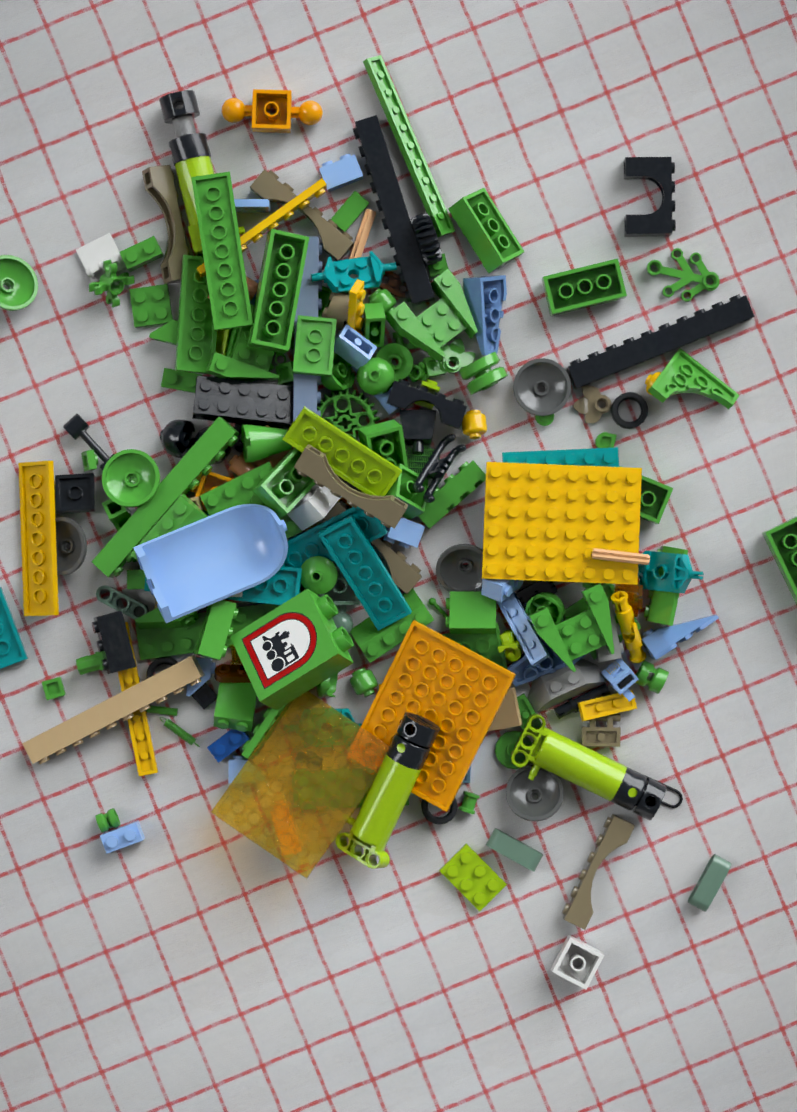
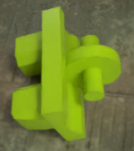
[498,629,522,661]

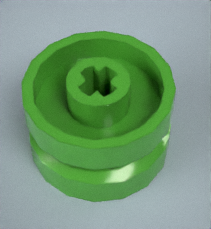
[459,352,508,395]

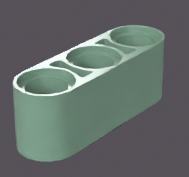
[96,585,149,620]
[486,828,543,872]
[688,854,732,912]

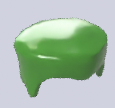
[316,672,339,698]

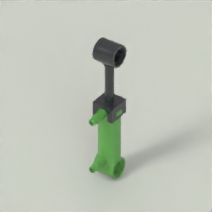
[63,413,141,508]

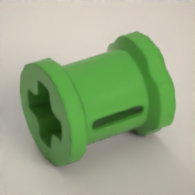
[458,791,480,814]

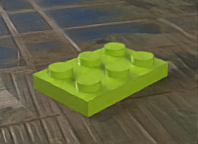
[439,843,507,911]

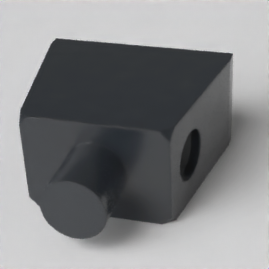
[400,410,436,455]

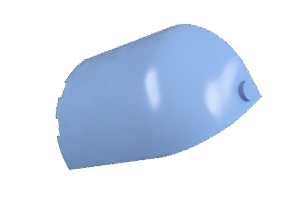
[133,504,288,623]

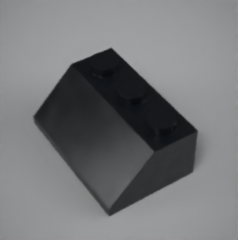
[92,610,136,674]

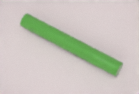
[146,705,178,716]

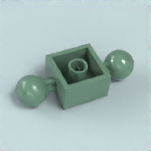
[321,561,360,633]

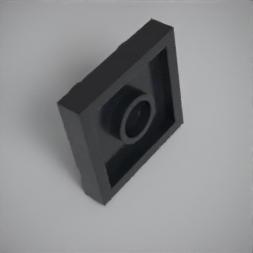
[55,473,95,514]

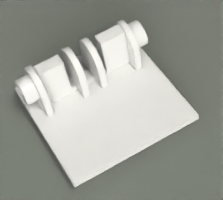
[76,233,126,282]

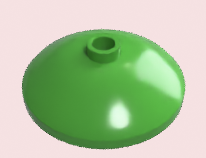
[0,255,38,311]
[102,449,160,507]

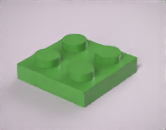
[129,284,173,328]

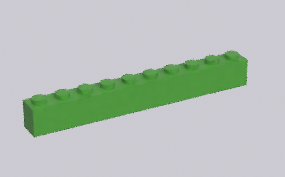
[92,417,240,578]

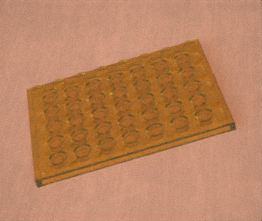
[211,691,389,879]

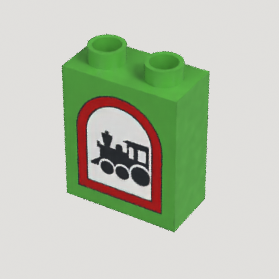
[230,589,354,710]

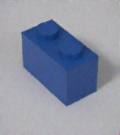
[207,729,251,763]

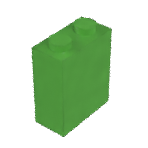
[446,591,496,634]
[213,682,257,732]

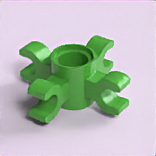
[88,260,135,308]

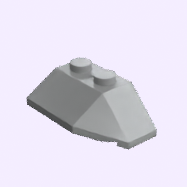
[528,659,606,713]

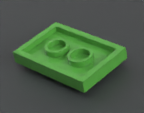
[293,315,337,377]

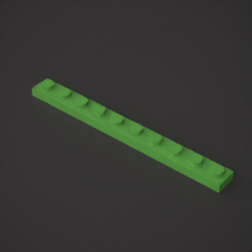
[363,55,455,238]

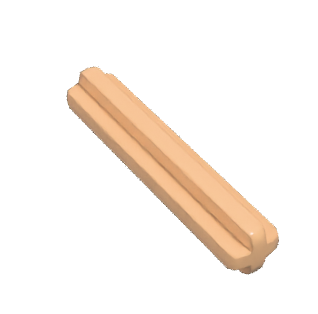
[349,209,376,259]
[592,548,650,565]

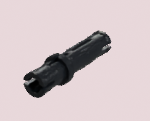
[554,683,610,719]

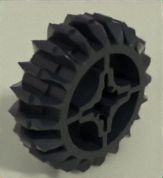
[411,213,442,266]

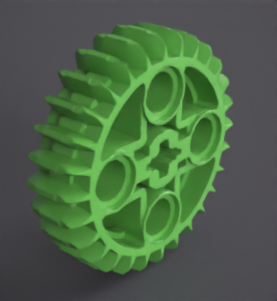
[317,388,380,440]

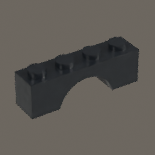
[386,379,467,429]

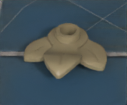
[573,385,612,424]

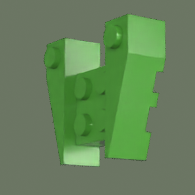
[386,269,478,362]
[205,304,292,381]
[528,583,614,672]

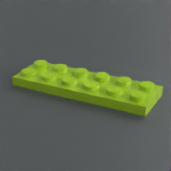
[282,406,402,496]

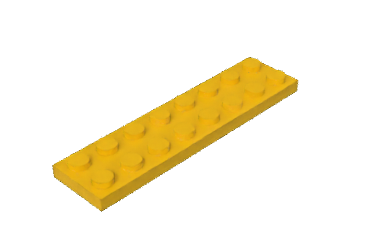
[18,461,59,616]

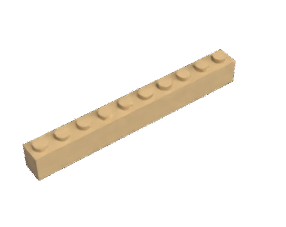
[22,655,205,764]

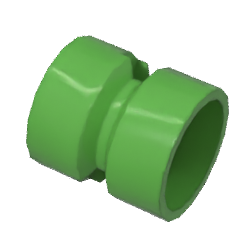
[635,660,669,694]

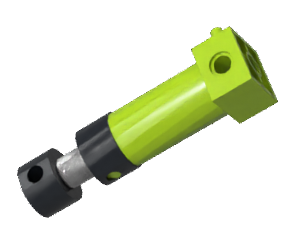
[159,90,246,257]

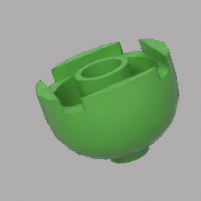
[321,353,355,391]
[357,357,395,395]
[525,592,565,624]

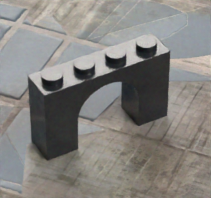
[623,157,676,237]

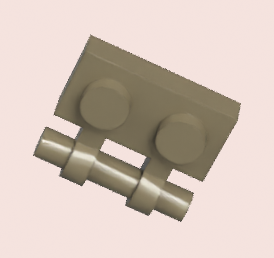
[581,714,621,747]

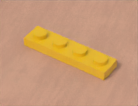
[347,279,366,336]

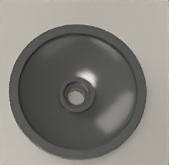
[513,358,571,416]
[55,517,87,575]
[436,544,483,592]
[506,765,564,821]

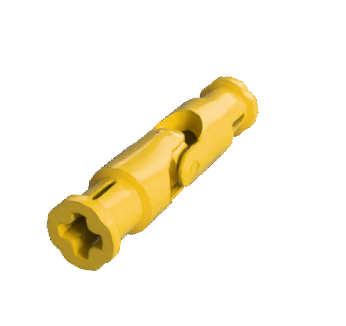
[611,591,646,663]

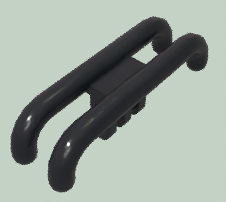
[413,434,466,503]

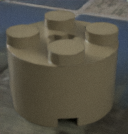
[322,292,349,330]

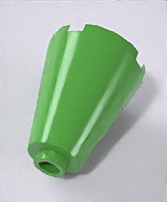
[241,424,292,463]

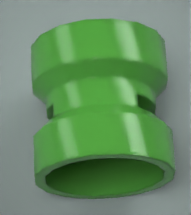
[95,808,121,833]

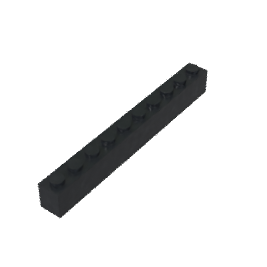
[353,115,435,307]
[567,294,755,389]

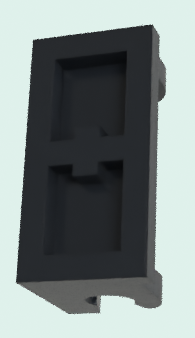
[515,581,558,610]

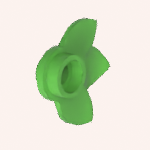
[441,338,476,374]

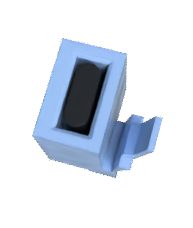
[601,658,639,702]

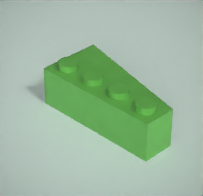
[418,460,486,529]

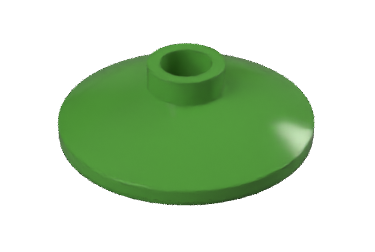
[376,343,413,381]
[301,556,338,594]

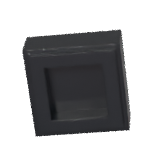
[192,683,217,710]

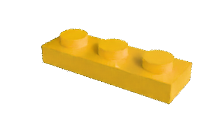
[578,690,637,721]

